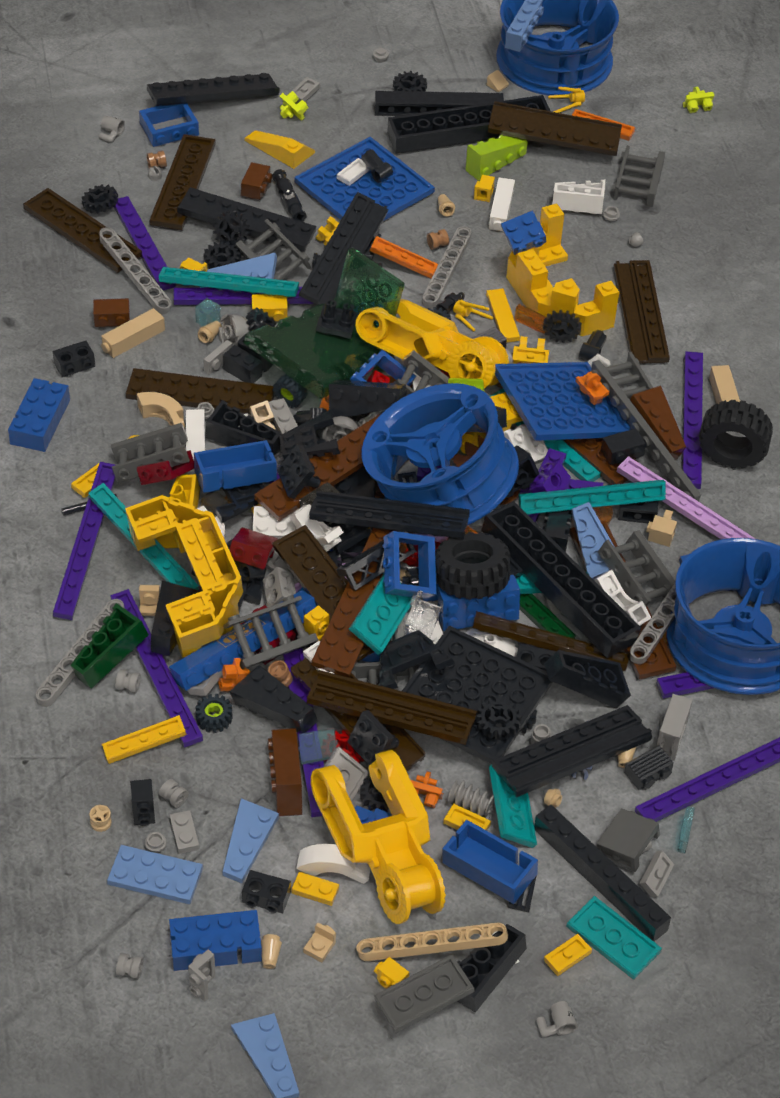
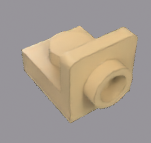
[139,585,160,616]
[303,923,336,963]

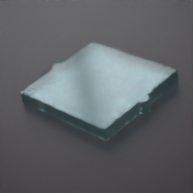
[298,728,338,764]

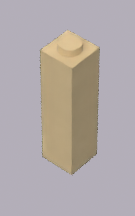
[101,308,165,358]
[709,365,740,404]

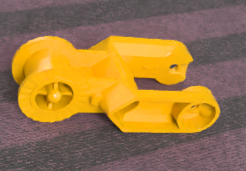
[355,299,509,389]
[311,750,446,924]

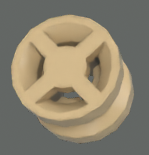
[89,805,112,832]

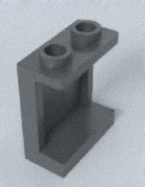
[597,808,660,872]

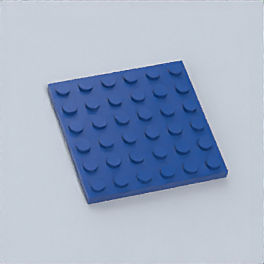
[295,137,435,221]
[495,362,631,441]

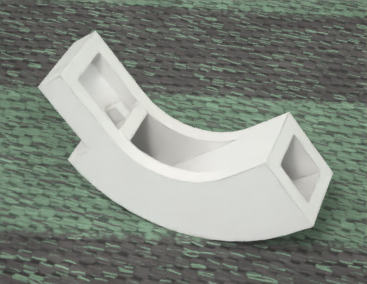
[289,504,344,552]

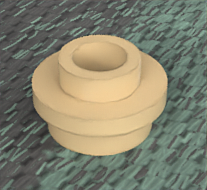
[544,789,562,808]

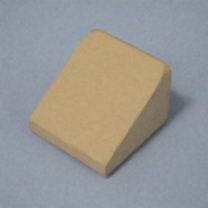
[487,70,509,92]

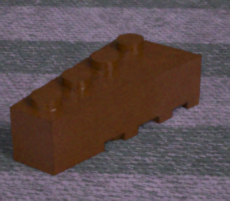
[630,385,686,460]
[268,728,302,816]

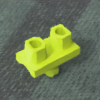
[682,86,714,113]
[280,91,308,121]

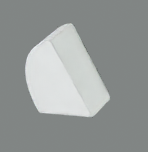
[588,354,611,368]

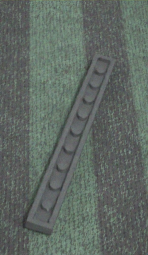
[591,360,701,502]

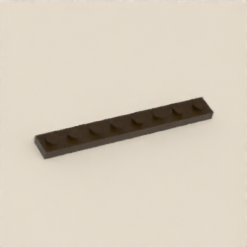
[472,611,629,672]

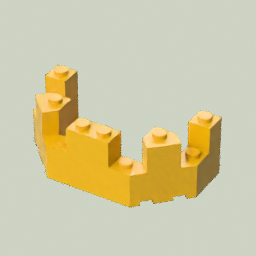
[506,203,619,336]
[125,495,243,658]

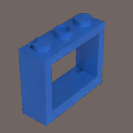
[139,104,199,147]
[350,350,416,387]
[383,531,436,599]

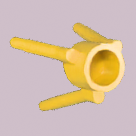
[548,87,585,113]
[453,300,494,332]

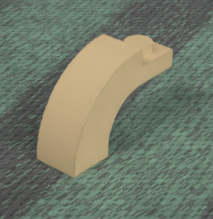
[137,392,185,428]

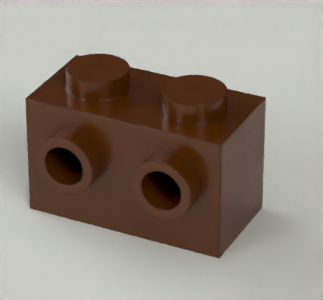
[241,162,273,200]
[93,298,130,327]

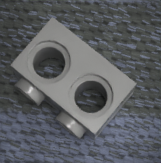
[263,566,296,607]

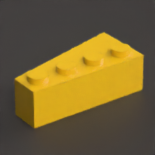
[155,474,200,548]

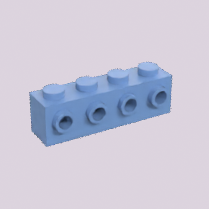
[505,0,544,52]

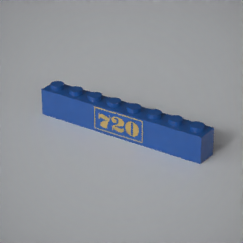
[169,590,317,691]

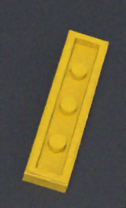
[486,288,520,342]
[102,715,187,764]

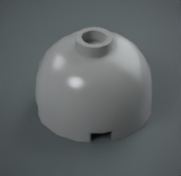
[219,314,251,346]
[322,416,358,442]

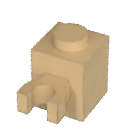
[249,401,276,430]
[646,509,677,547]

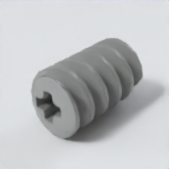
[447,780,494,817]

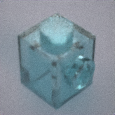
[195,298,221,326]

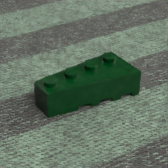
[70,603,149,689]

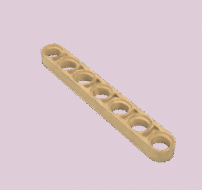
[356,923,508,961]

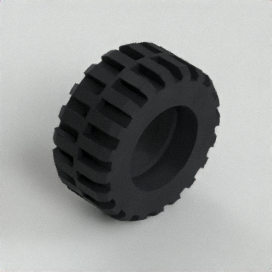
[699,400,773,468]
[435,532,510,600]

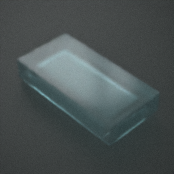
[677,806,695,854]

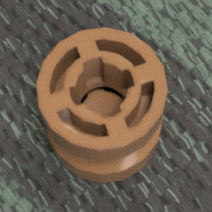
[147,151,167,169]
[427,229,449,250]
[268,660,293,687]

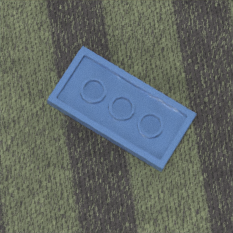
[107,845,203,904]

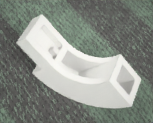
[594,570,651,626]
[296,844,370,884]

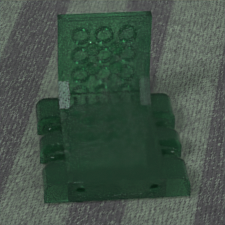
[244,248,405,399]

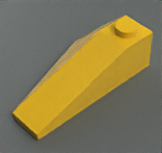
[244,130,315,169]

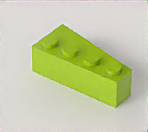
[465,135,528,181]

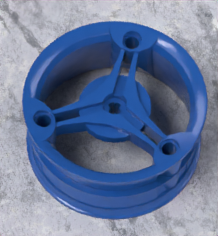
[496,0,619,96]
[362,383,519,525]
[666,538,780,695]

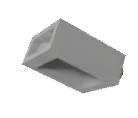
[657,694,692,761]

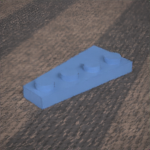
[207,253,277,279]
[571,502,614,580]
[223,799,279,883]
[231,1013,299,1098]

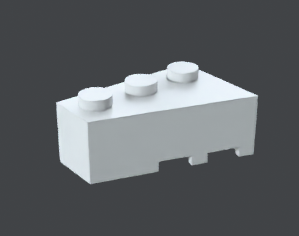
[552,179,606,214]

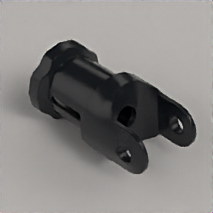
[436,292,465,314]

